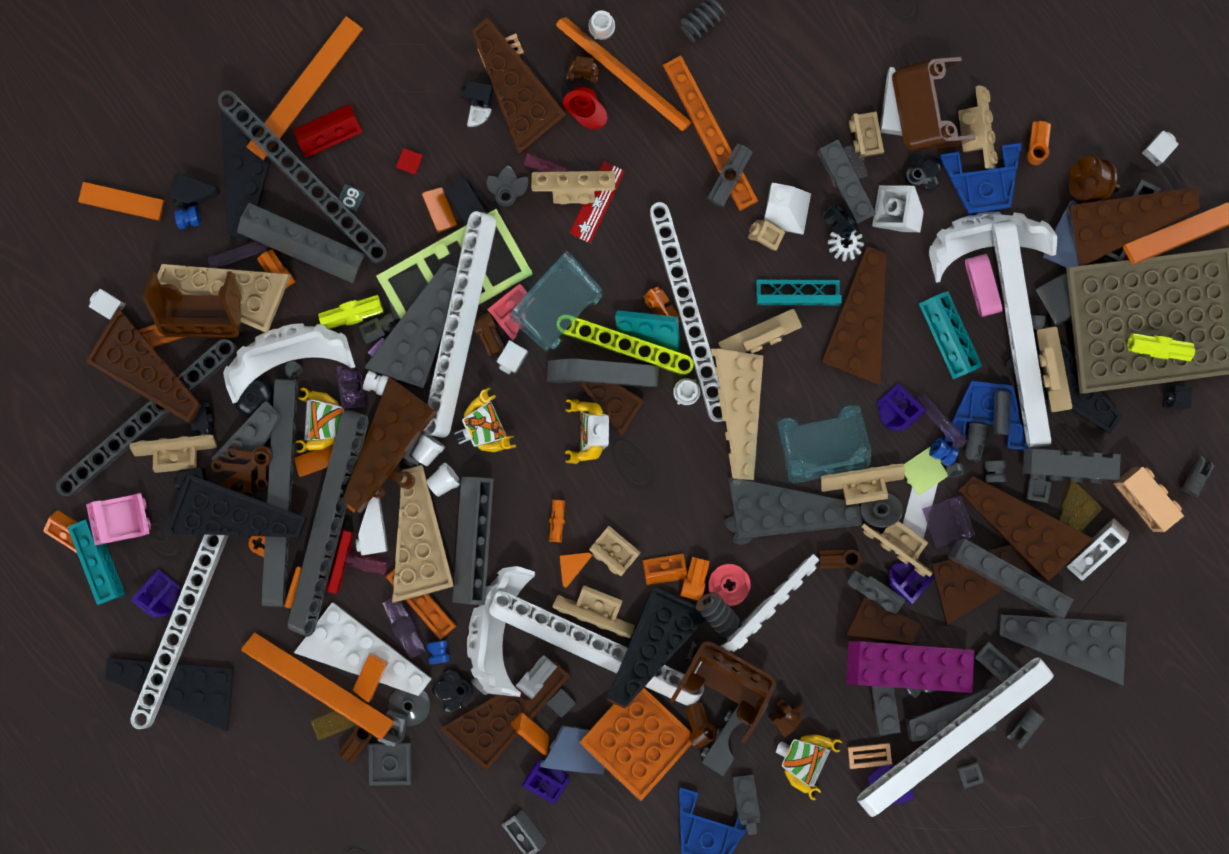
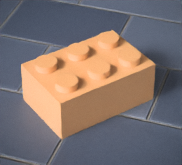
[1113,467,1184,532]

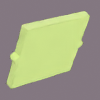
[904,447,948,496]

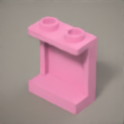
[86,493,151,546]

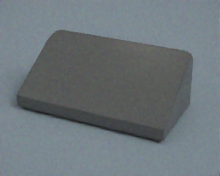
[993,391,1011,435]
[502,810,547,854]

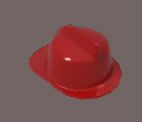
[563,86,608,129]

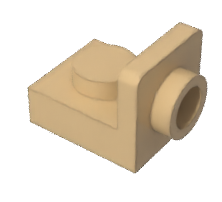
[748,220,785,251]

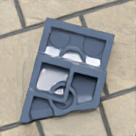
[1043,200,1078,268]
[540,726,605,774]

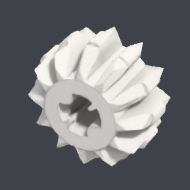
[828,230,864,261]

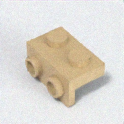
[849,112,884,158]
[589,526,641,576]

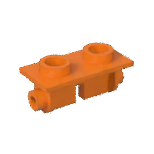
[643,286,680,323]

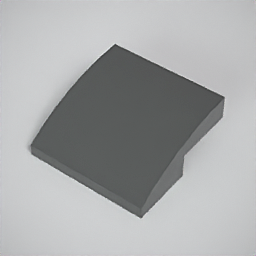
[1035,273,1072,326]

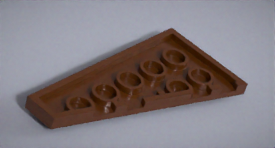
[472,17,567,155]
[1069,187,1200,266]
[821,246,886,385]
[85,308,202,423]
[342,377,437,513]
[958,476,1093,582]
[931,545,1034,625]
[440,661,570,771]

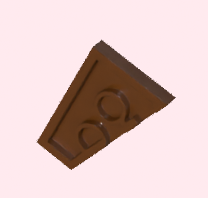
[581,382,644,436]
[846,597,921,643]

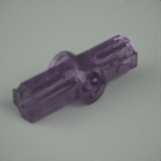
[382,597,426,659]

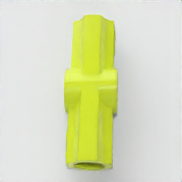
[318,295,384,330]
[1127,333,1195,361]

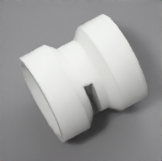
[363,370,389,396]

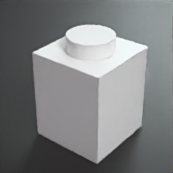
[1142,131,1179,166]
[89,289,126,320]
[497,340,528,374]

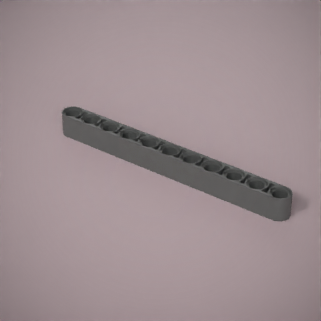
[218,91,387,264]
[56,339,238,496]
[262,378,298,607]
[288,410,369,637]

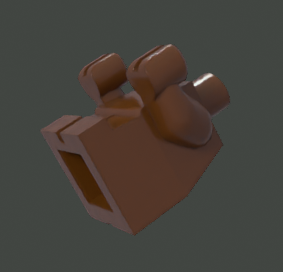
[566,55,599,84]
[768,698,805,738]

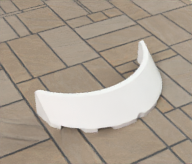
[929,211,1057,283]
[223,323,355,403]
[467,566,535,697]

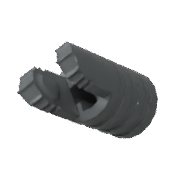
[965,422,988,462]
[1181,455,1214,497]
[1007,708,1045,749]

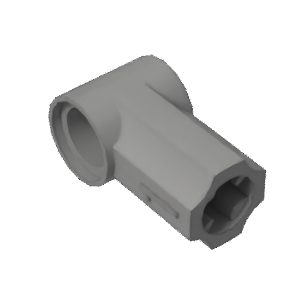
[516,655,557,699]

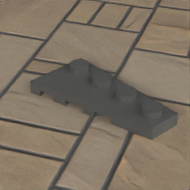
[211,401,281,489]

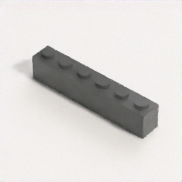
[237,203,365,283]
[452,477,494,605]
[948,539,1073,618]

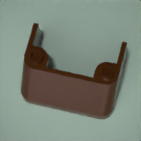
[892,57,976,151]
[142,271,241,338]
[670,641,776,744]

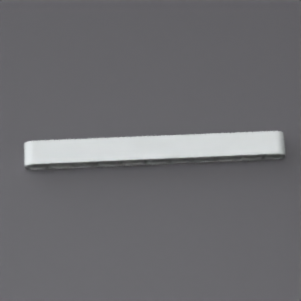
[650,202,723,422]
[424,211,496,438]
[992,220,1051,449]
[130,535,229,729]
[489,591,704,706]
[857,657,1054,817]

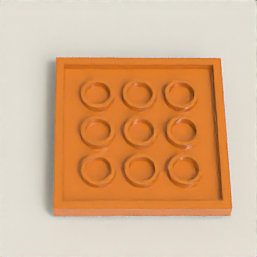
[578,688,692,801]

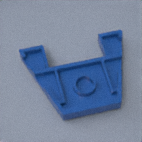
[939,143,1021,214]
[944,381,1027,450]
[679,787,747,854]

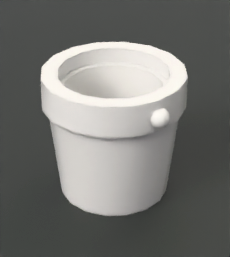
[588,10,615,40]
[673,378,700,405]
[411,432,445,466]
[426,463,461,497]

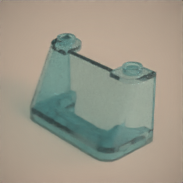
[510,252,603,352]
[777,406,871,483]

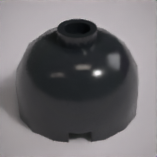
[234,378,274,419]

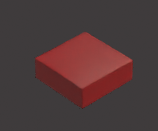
[396,148,423,176]

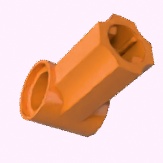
[1027,121,1051,165]
[257,249,296,288]
[680,557,710,600]

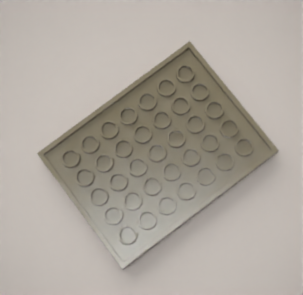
[1067,248,1229,393]

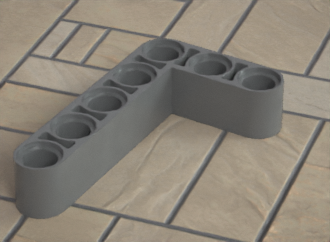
[547,359,659,388]

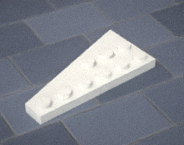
[720,554,819,652]
[294,602,432,696]

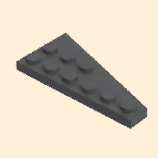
[364,263,458,388]
[728,477,862,539]
[998,614,1127,686]

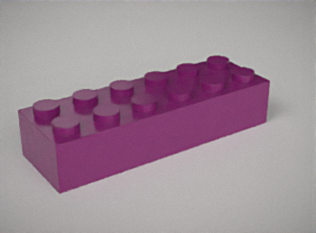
[846,641,974,693]

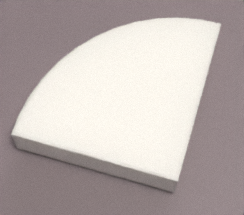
[467,105,492,127]

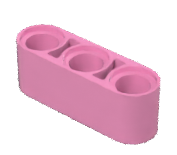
[965,254,1002,317]

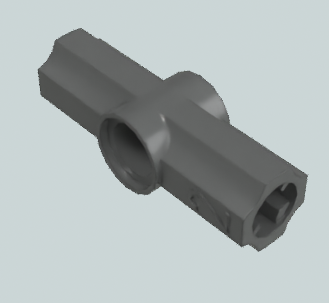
[707,144,753,208]

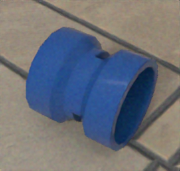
[174,205,201,230]
[929,438,959,466]
[426,640,450,664]

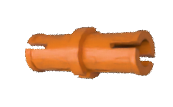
[548,500,565,542]

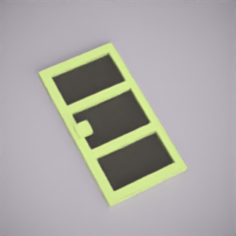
[376,209,533,319]

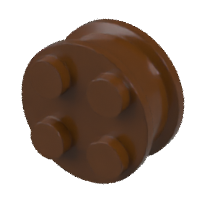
[1069,155,1120,203]

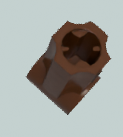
[473,312,504,357]
[819,549,861,569]
[685,702,717,748]
[338,726,374,764]

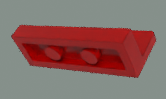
[294,104,362,158]
[326,529,354,594]

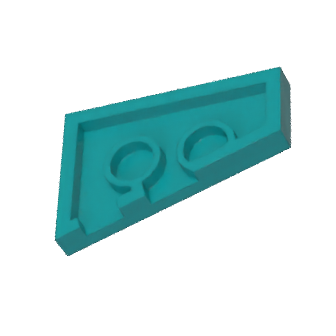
[615,310,681,352]

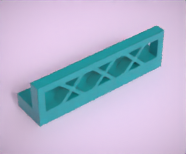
[756,280,841,306]
[919,291,982,379]
[67,519,126,605]

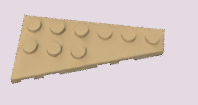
[711,349,763,480]
[392,465,454,603]

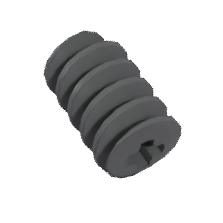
[681,0,726,43]
[696,592,740,638]

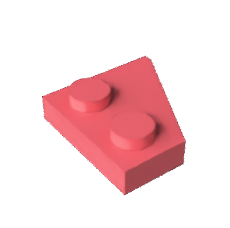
[487,283,533,341]

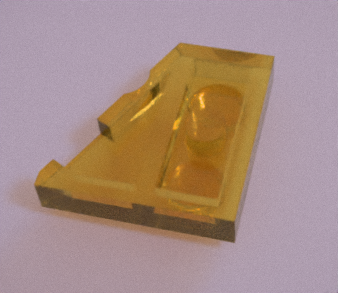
[1059,482,1103,532]

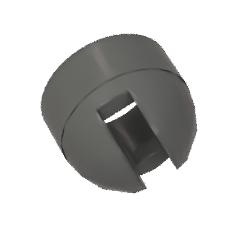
[1031,315,1046,330]
[285,361,303,379]
[946,461,964,477]

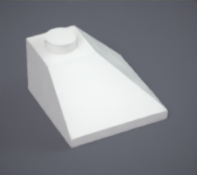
[764,183,811,235]
[872,185,923,232]

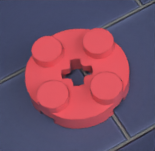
[708,564,751,606]

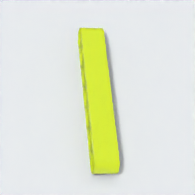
[556,314,694,375]

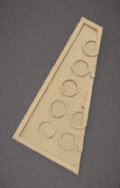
[157,264,291,332]

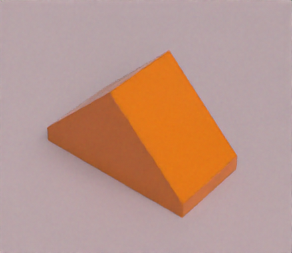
[560,552,592,588]

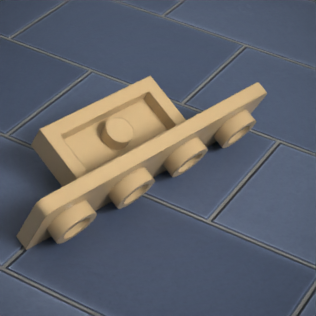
[958,85,998,169]
[531,171,615,204]
[718,309,802,354]
[1036,327,1072,412]
[130,434,217,473]
[821,464,904,505]
[861,521,933,577]
[553,586,635,638]

